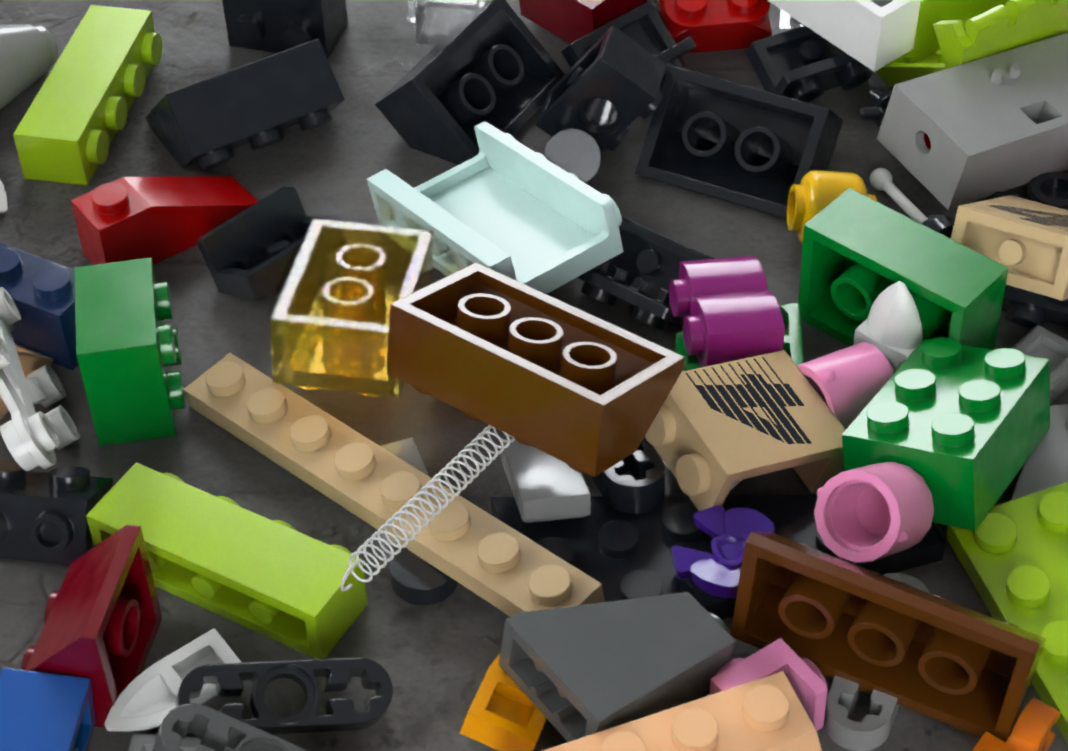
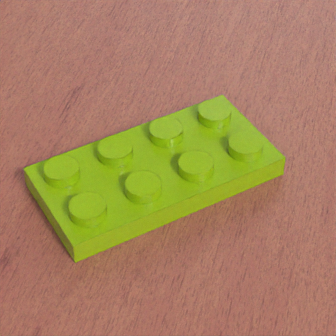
[946,482,1068,744]

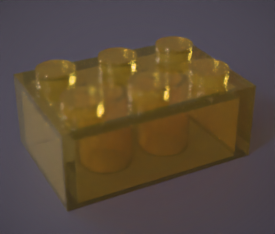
[270,219,433,397]

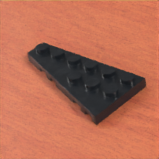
[490,495,946,620]

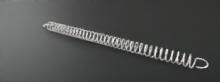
[340,425,515,592]

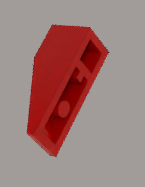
[71,176,258,265]

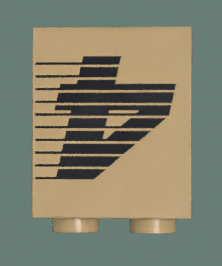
[951,195,1068,301]
[645,350,846,511]

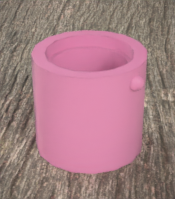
[797,342,894,429]
[814,461,934,563]

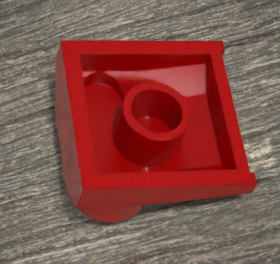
[656,0,772,54]

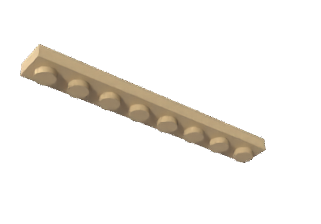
[183,353,605,616]

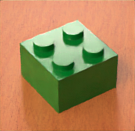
[74,257,186,447]

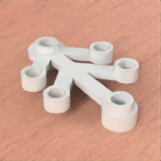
[0,287,80,472]

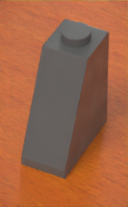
[499,592,736,742]

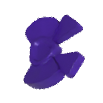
[671,505,775,598]

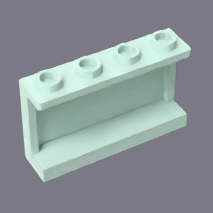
[367,121,624,294]

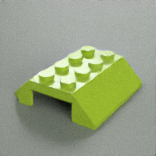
[876,0,1068,87]

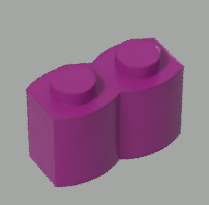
[669,255,785,367]

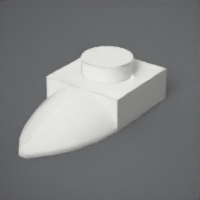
[853,281,923,373]
[104,628,254,732]

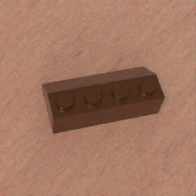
[386,263,685,477]
[730,532,1046,742]

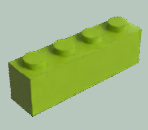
[13,5,163,186]
[86,462,368,659]

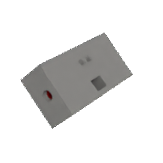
[877,33,1068,210]

